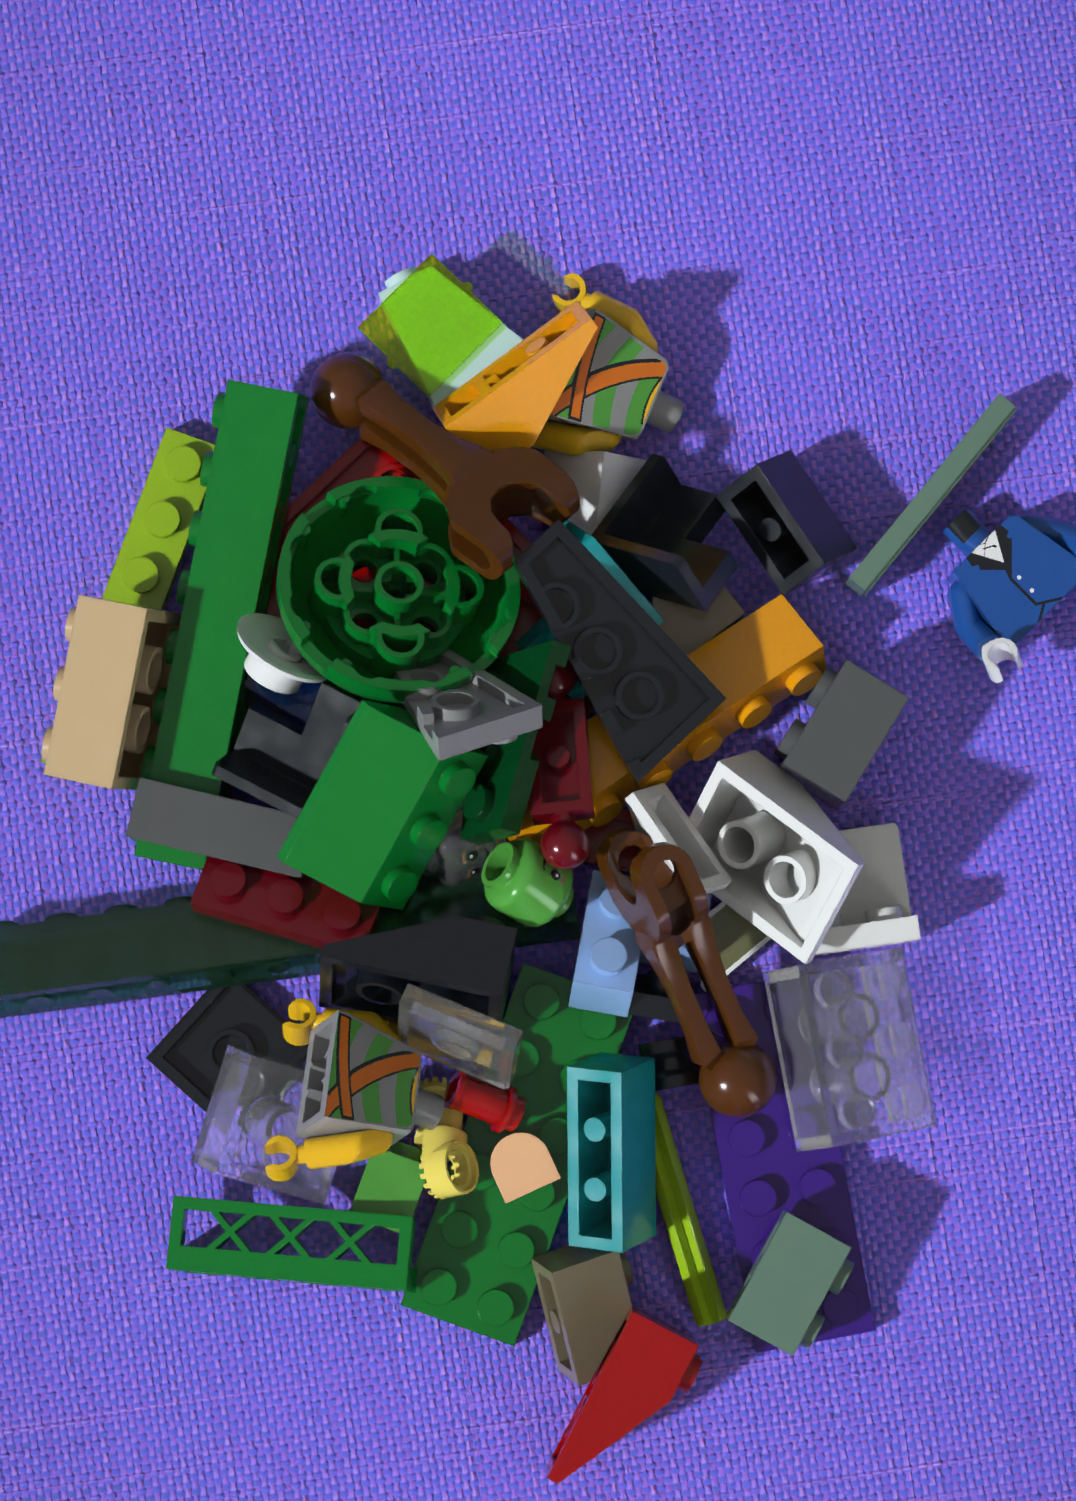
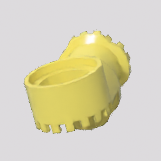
[414,1077,479,1199]

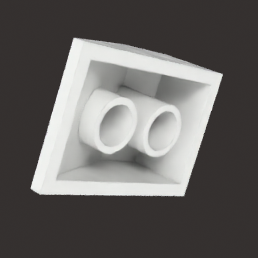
[689,750,865,964]

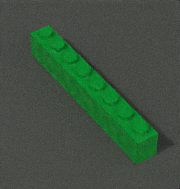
[130,380,310,870]

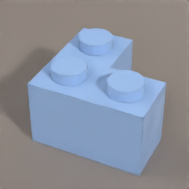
[568,870,712,1017]

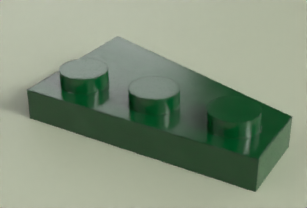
[461,640,571,845]

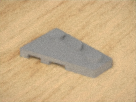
[394,649,543,761]

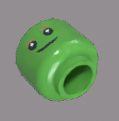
[481,837,574,927]

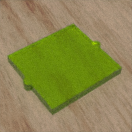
[358,253,502,398]

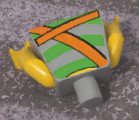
[533,273,684,456]
[265,998,444,1182]

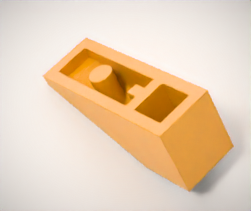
[432,300,598,451]

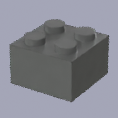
[774,660,909,810]

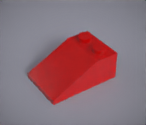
[547,1305,703,1484]

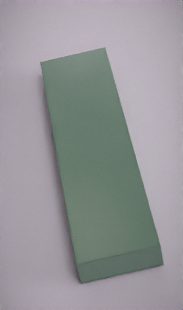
[844,393,1016,598]

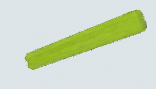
[655,1092,726,1326]

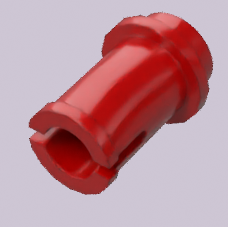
[444,1071,525,1133]

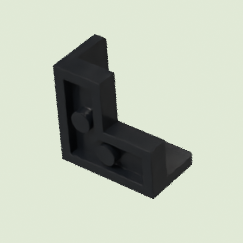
[591,454,739,612]
[212,680,384,819]

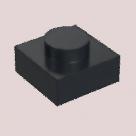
[629,969,692,1023]

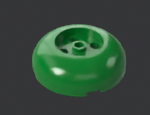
[276,476,521,703]

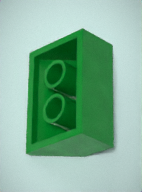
[277,700,489,910]

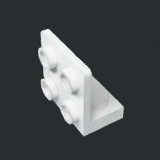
[815,823,921,956]

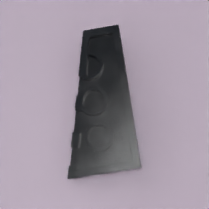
[513,519,726,783]

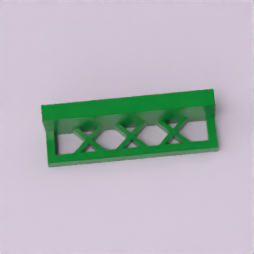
[166,1196,418,1293]

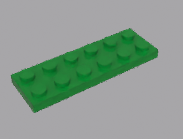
[400,963,632,1346]

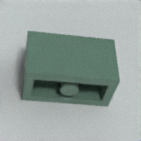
[725,1210,854,1356]

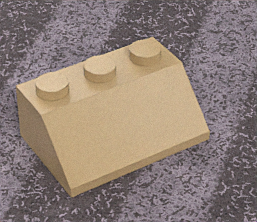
[41,595,182,790]

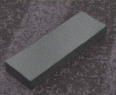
[125,777,305,879]

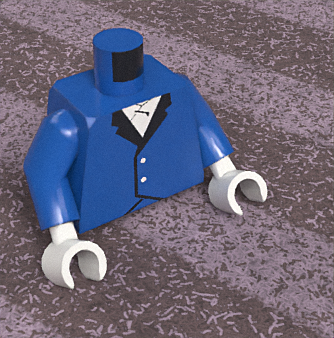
[942,507,1076,683]

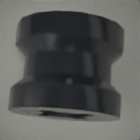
[638,1036,700,1091]

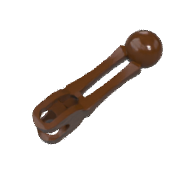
[310,352,580,580]
[597,829,777,1118]

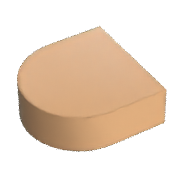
[490,1132,561,1203]

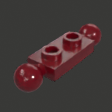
[530,662,595,870]

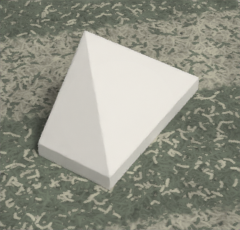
[625,783,733,894]

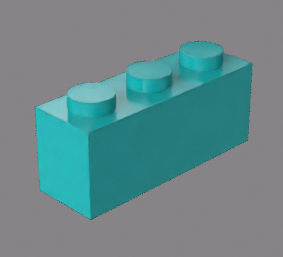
[567,1052,656,1253]

